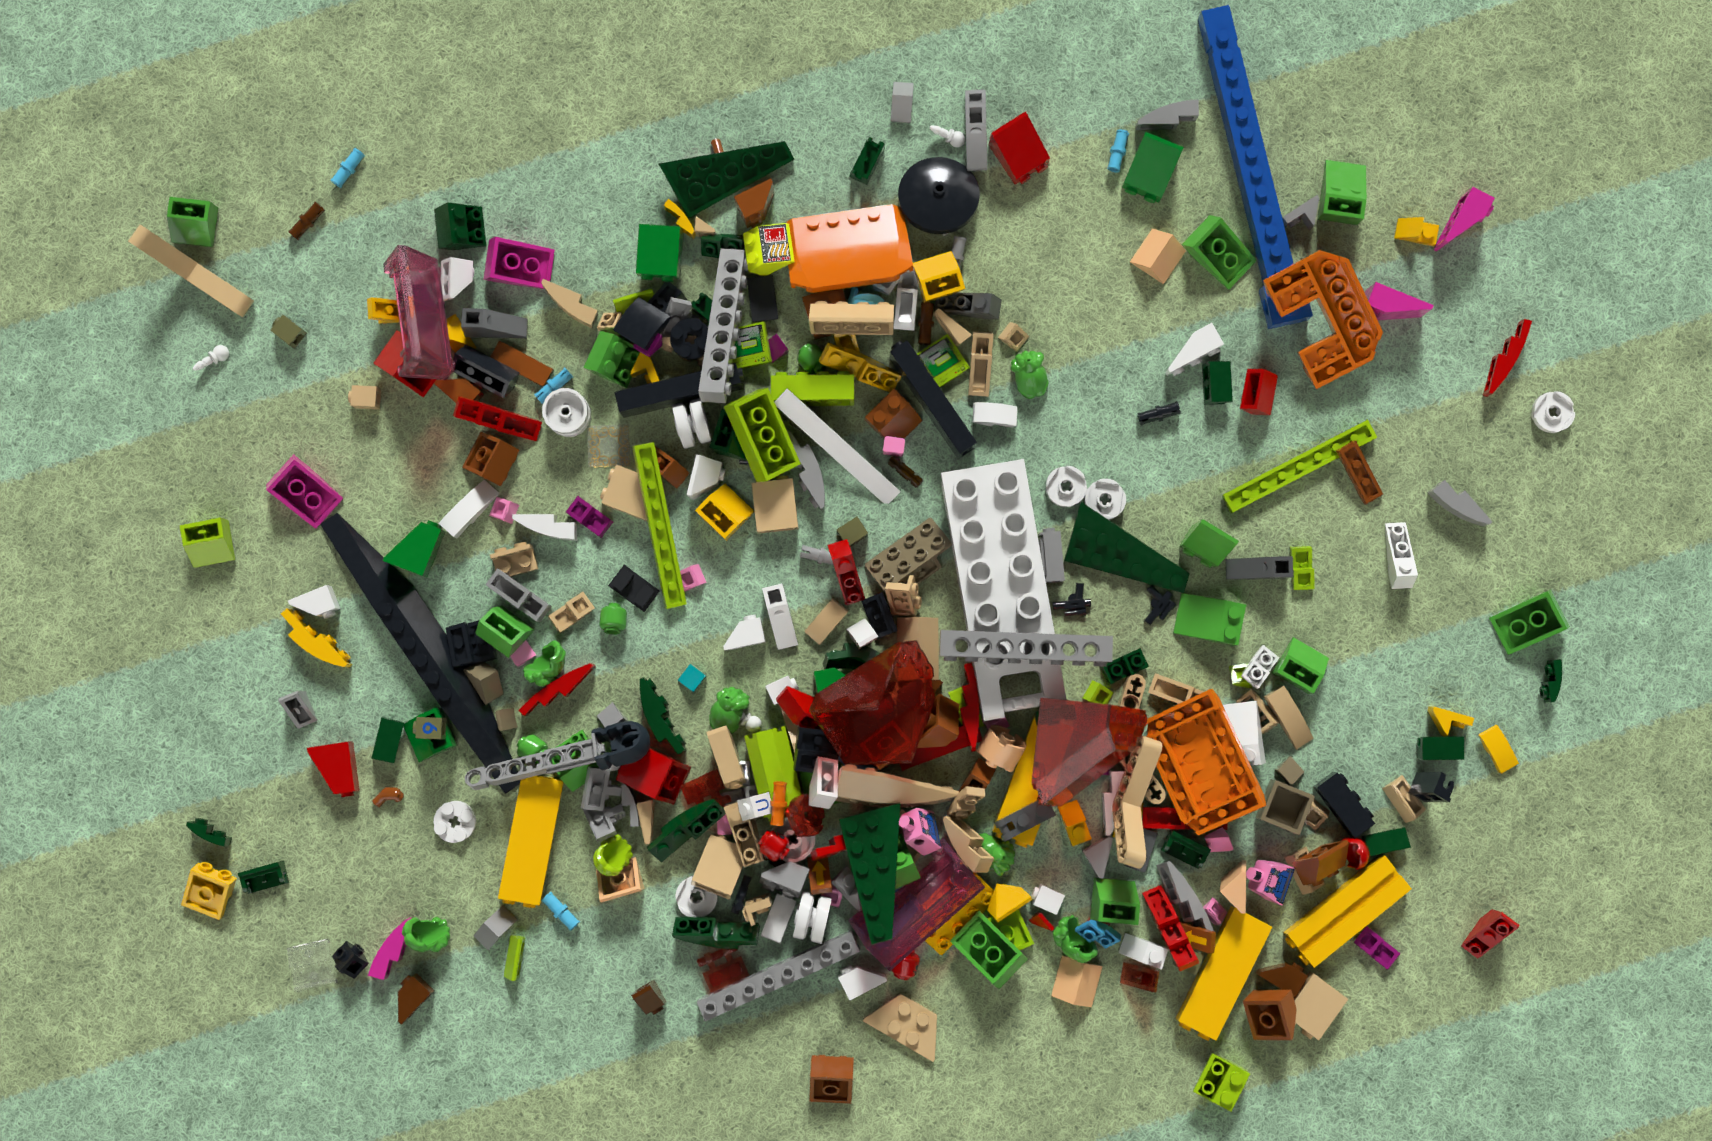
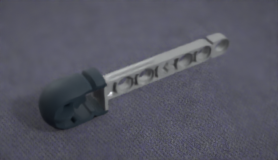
[465,721,650,790]

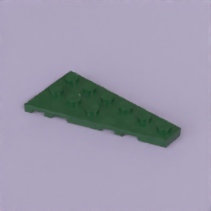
[658,141,795,218]

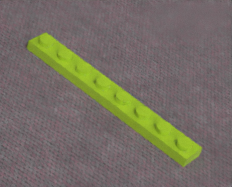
[1221,420,1378,513]
[632,442,687,609]

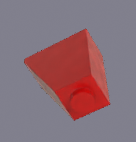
[307,741,360,798]

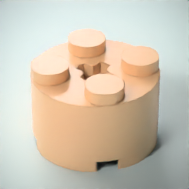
[977,725,1027,772]

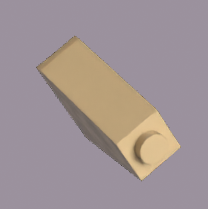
[706,726,747,790]

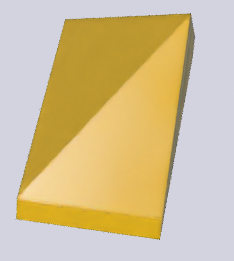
[438,314,477,353]
[987,884,1032,922]

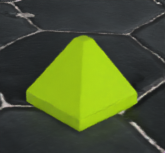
[1229,664,1252,688]

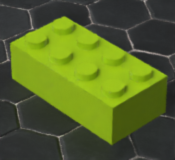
[771,371,854,406]
[724,388,801,482]

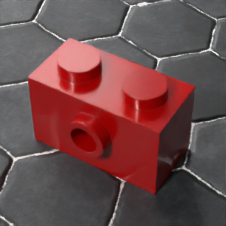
[1240,369,1278,415]

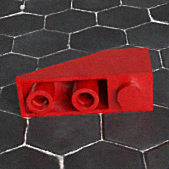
[827,539,865,606]

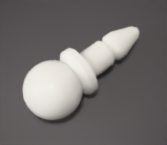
[930,126,965,148]
[193,345,229,371]
[740,713,762,732]

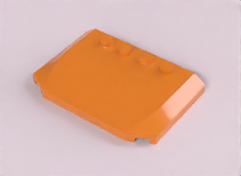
[786,204,913,293]
[1146,689,1266,836]

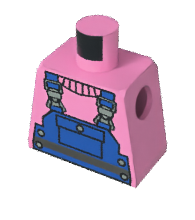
[899,808,941,856]
[1246,860,1295,906]

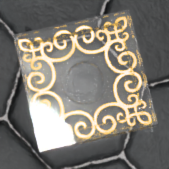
[587,424,630,468]

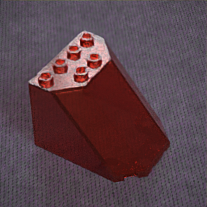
[809,640,936,765]
[1032,698,1147,807]

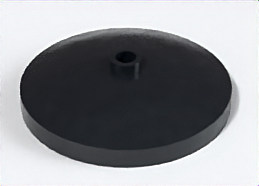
[898,157,980,234]

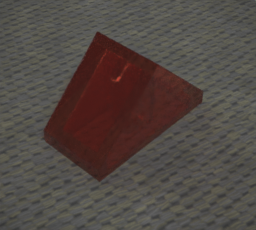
[1120,962,1160,993]

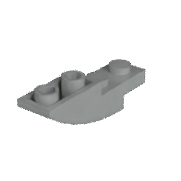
[965,90,987,171]
[788,431,825,511]

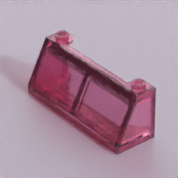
[383,245,455,380]
[848,838,985,971]

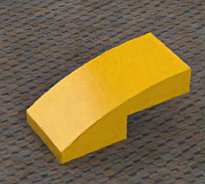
[664,199,696,239]
[1478,725,1519,774]

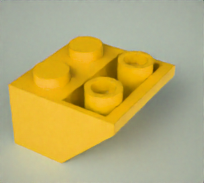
[913,251,966,303]
[695,483,755,541]

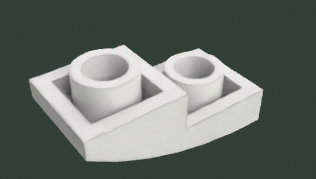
[972,402,1017,428]
[1241,645,1279,689]
[761,894,797,943]

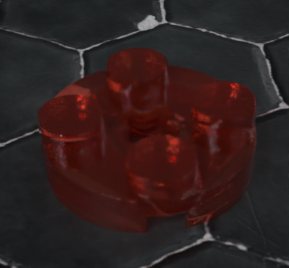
[785,794,825,837]

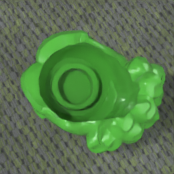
[1011,350,1049,399]
[523,640,566,687]
[709,687,750,734]
[979,833,1015,876]
[1053,915,1098,963]
[402,917,450,952]

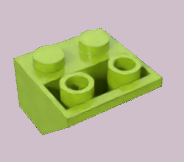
[179,517,235,568]
[1193,1053,1250,1112]

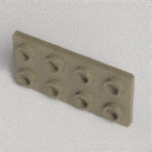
[865,518,952,592]

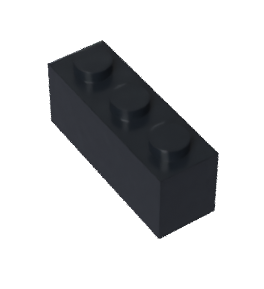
[449,344,520,398]
[1313,772,1375,838]

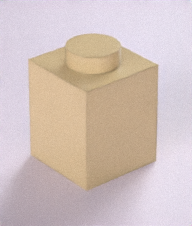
[348,385,381,410]

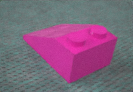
[1433,187,1495,252]
[483,237,555,289]
[1365,282,1434,320]
[266,454,343,529]

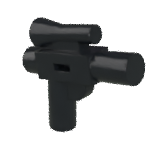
[1052,583,1091,616]
[1144,585,1177,626]
[731,875,752,914]

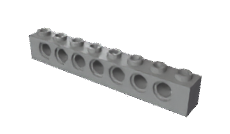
[698,249,748,403]
[939,630,1113,667]
[697,930,860,1021]

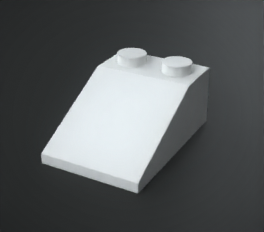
[1223,701,1266,766]

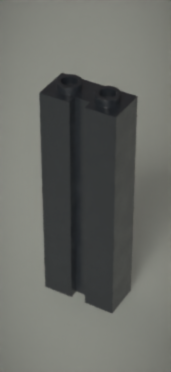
[889,340,977,459]
[614,363,745,418]

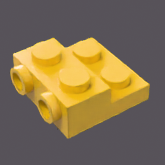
[181,862,237,920]

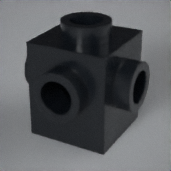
[332,941,369,979]

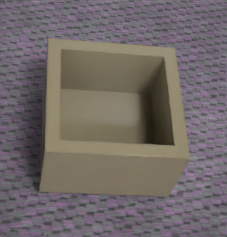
[1255,779,1315,835]

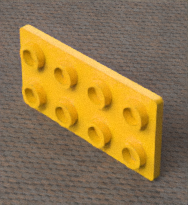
[916,872,994,955]

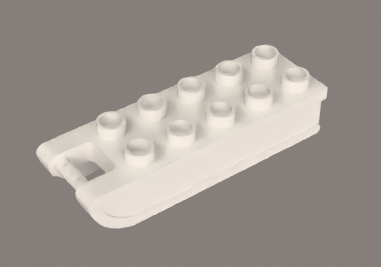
[941,459,1067,721]

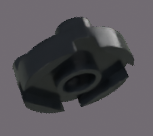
[670,318,708,360]

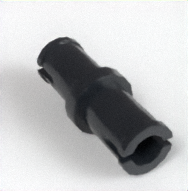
[1137,401,1181,426]

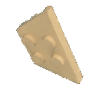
[863,993,937,1062]

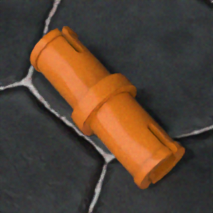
[770,781,787,826]

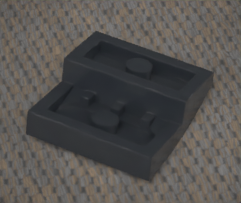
[613,297,671,351]
[445,620,498,668]
[794,726,840,773]

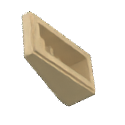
[933,309,972,346]
[1236,689,1280,734]
[636,799,655,845]

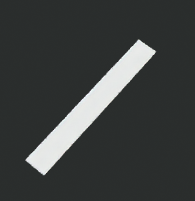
[775,389,901,504]

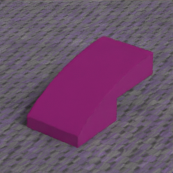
[566,496,613,538]
[1353,926,1401,970]

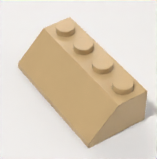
[809,301,894,335]

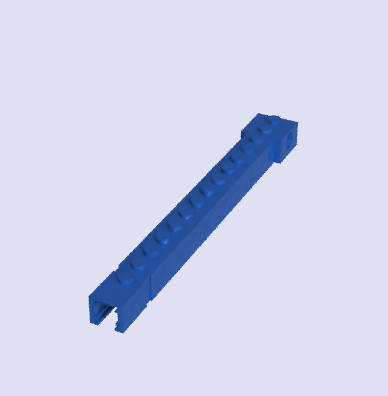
[1198,5,1313,330]

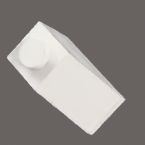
[440,257,474,302]
[288,585,340,619]
[723,615,766,651]
[809,757,838,809]
[1119,933,1168,970]
[838,965,887,1000]

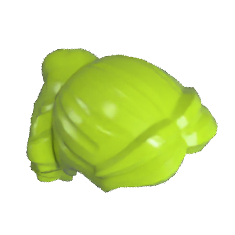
[593,834,633,876]

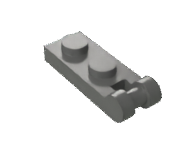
[994,796,1056,842]

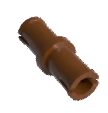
[288,201,325,240]
[918,302,934,345]

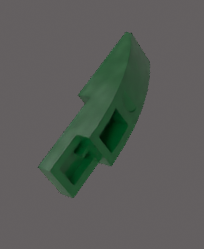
[640,677,687,754]
[647,799,726,863]
[672,917,760,949]

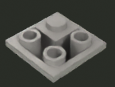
[759,861,809,900]

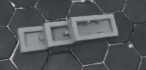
[1156,861,1214,931]

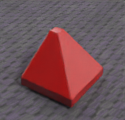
[1028,911,1054,931]

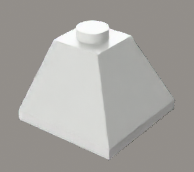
[687,454,726,500]

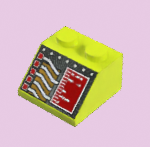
[743,223,795,276]

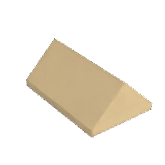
[897,617,939,680]

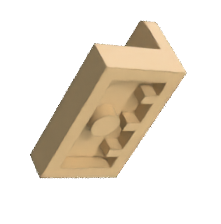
[490,542,539,577]
[885,575,922,617]
[742,893,773,926]

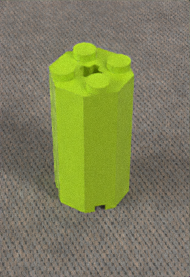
[744,726,805,821]

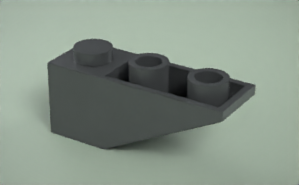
[934,292,1002,320]
[461,308,528,339]
[1225,556,1293,580]

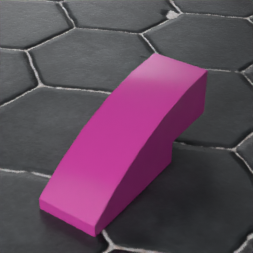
[367,918,412,980]

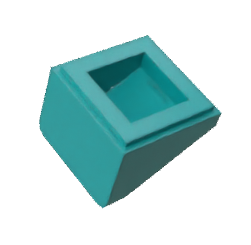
[678,664,706,692]

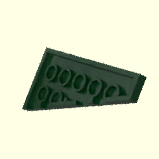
[1064,501,1190,593]
[839,803,900,945]

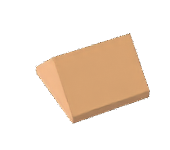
[1130,229,1186,284]
[596,857,645,902]
[1220,860,1246,913]
[1051,955,1103,1007]

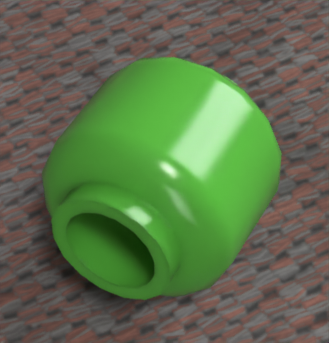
[797,344,826,374]
[599,603,627,635]
[517,734,548,765]

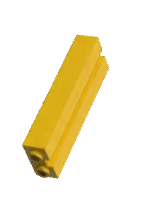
[992,715,1075,848]
[498,775,564,908]
[1283,854,1412,968]
[1175,906,1272,1041]

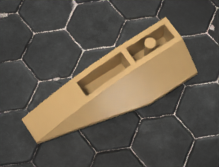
[835,764,960,808]

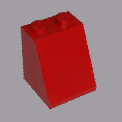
[988,111,1050,185]
[373,330,447,398]
[616,748,691,805]

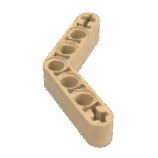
[128,224,254,317]
[1107,674,1166,804]
[1112,735,1162,869]

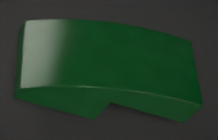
[701,234,745,258]
[1100,648,1149,685]
[1539,659,1562,703]
[186,818,232,847]
[1362,827,1411,857]

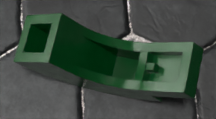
[823,643,896,694]

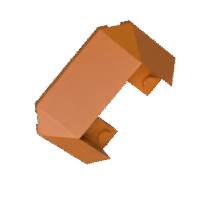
[1263,250,1383,389]

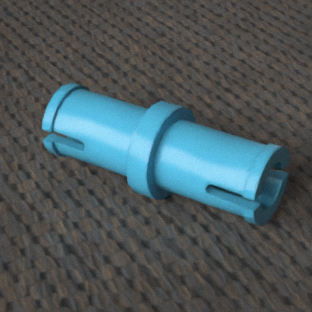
[1107,129,1129,173]
[330,148,365,188]
[534,367,573,404]
[542,892,580,931]

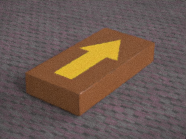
[807,857,832,895]
[1180,922,1216,954]

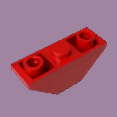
[776,686,841,729]
[1461,909,1519,959]

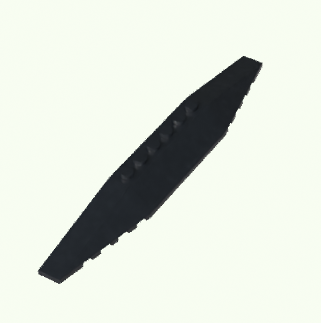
[320,513,521,794]

